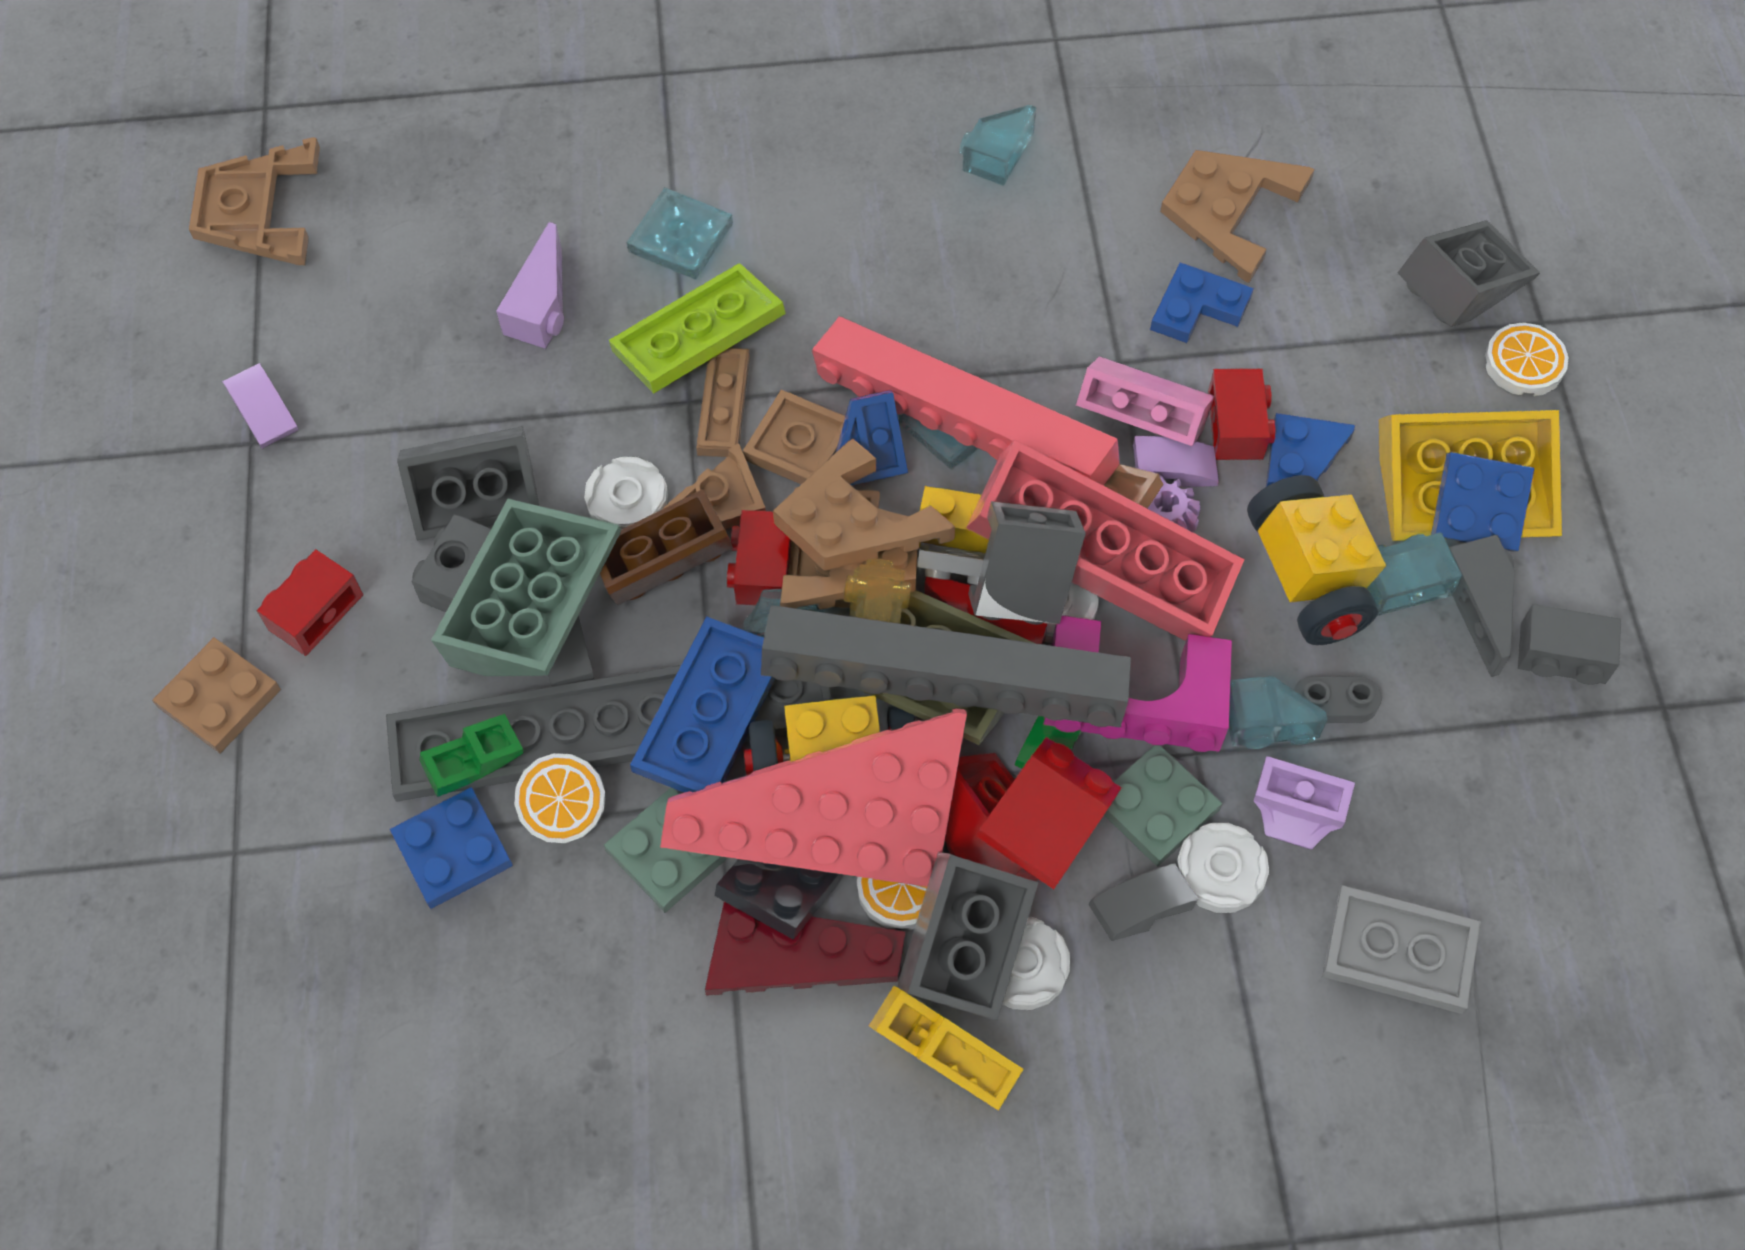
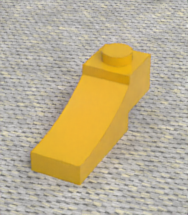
[869,986,1024,1111]

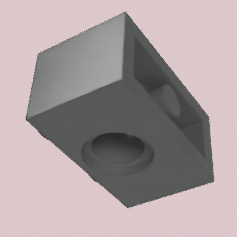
[411,514,491,612]

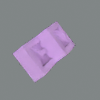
[223,363,298,449]
[1133,436,1219,487]

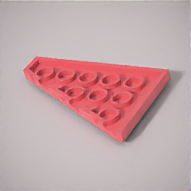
[660,709,967,887]

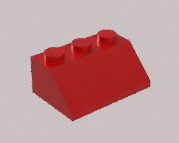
[945,753,1039,882]

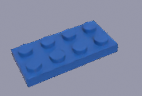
[630,616,775,793]

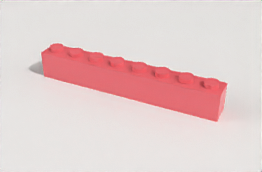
[812,316,1120,486]

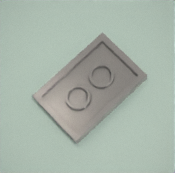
[1322,885,1481,1014]

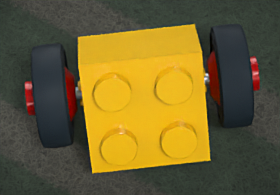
[1247,475,1386,645]
[744,695,915,776]

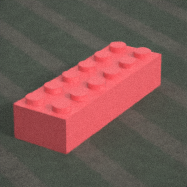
[966,439,1245,641]

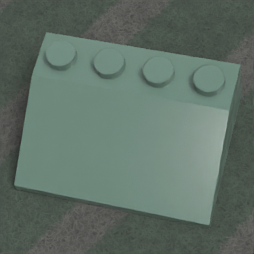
[431,499,622,676]

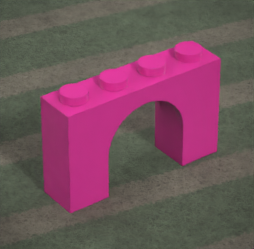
[1044,616,1232,752]

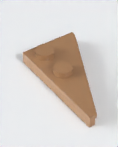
[663,444,766,529]

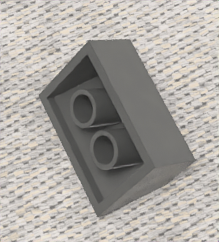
[397,426,539,541]
[897,852,1039,1021]

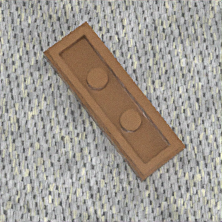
[696,348,750,457]

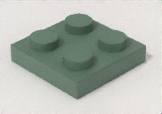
[1104,745,1222,867]
[604,788,728,913]

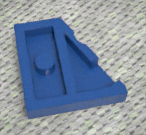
[1266,413,1355,487]

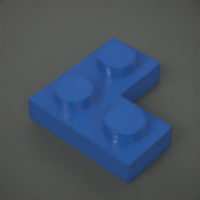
[1150,262,1254,343]

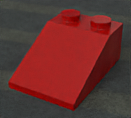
[975,737,1122,889]

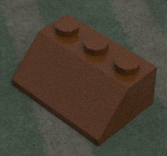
[600,489,733,605]

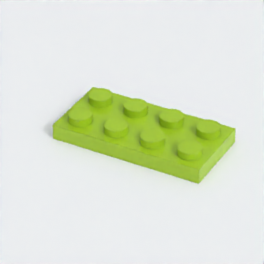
[608,263,786,394]

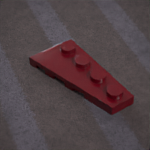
[705,902,906,996]

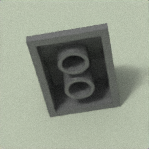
[1397,220,1540,327]

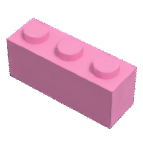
[1076,357,1214,446]

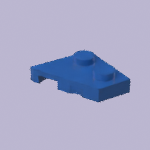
[835,390,908,485]

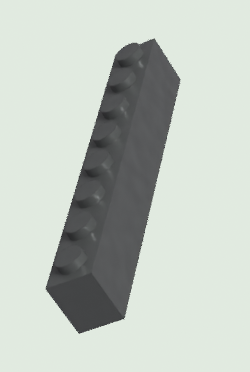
[761,605,1131,728]

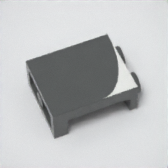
[968,501,1086,625]

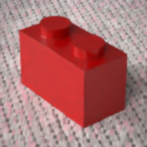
[1208,368,1275,460]
[727,510,791,606]
[256,549,363,657]

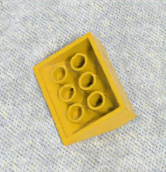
[1379,410,1562,541]

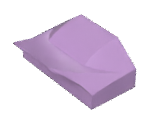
[1254,756,1355,849]

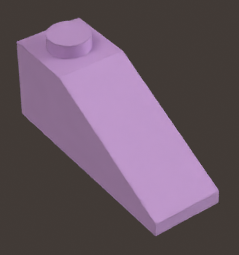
[496,222,564,349]

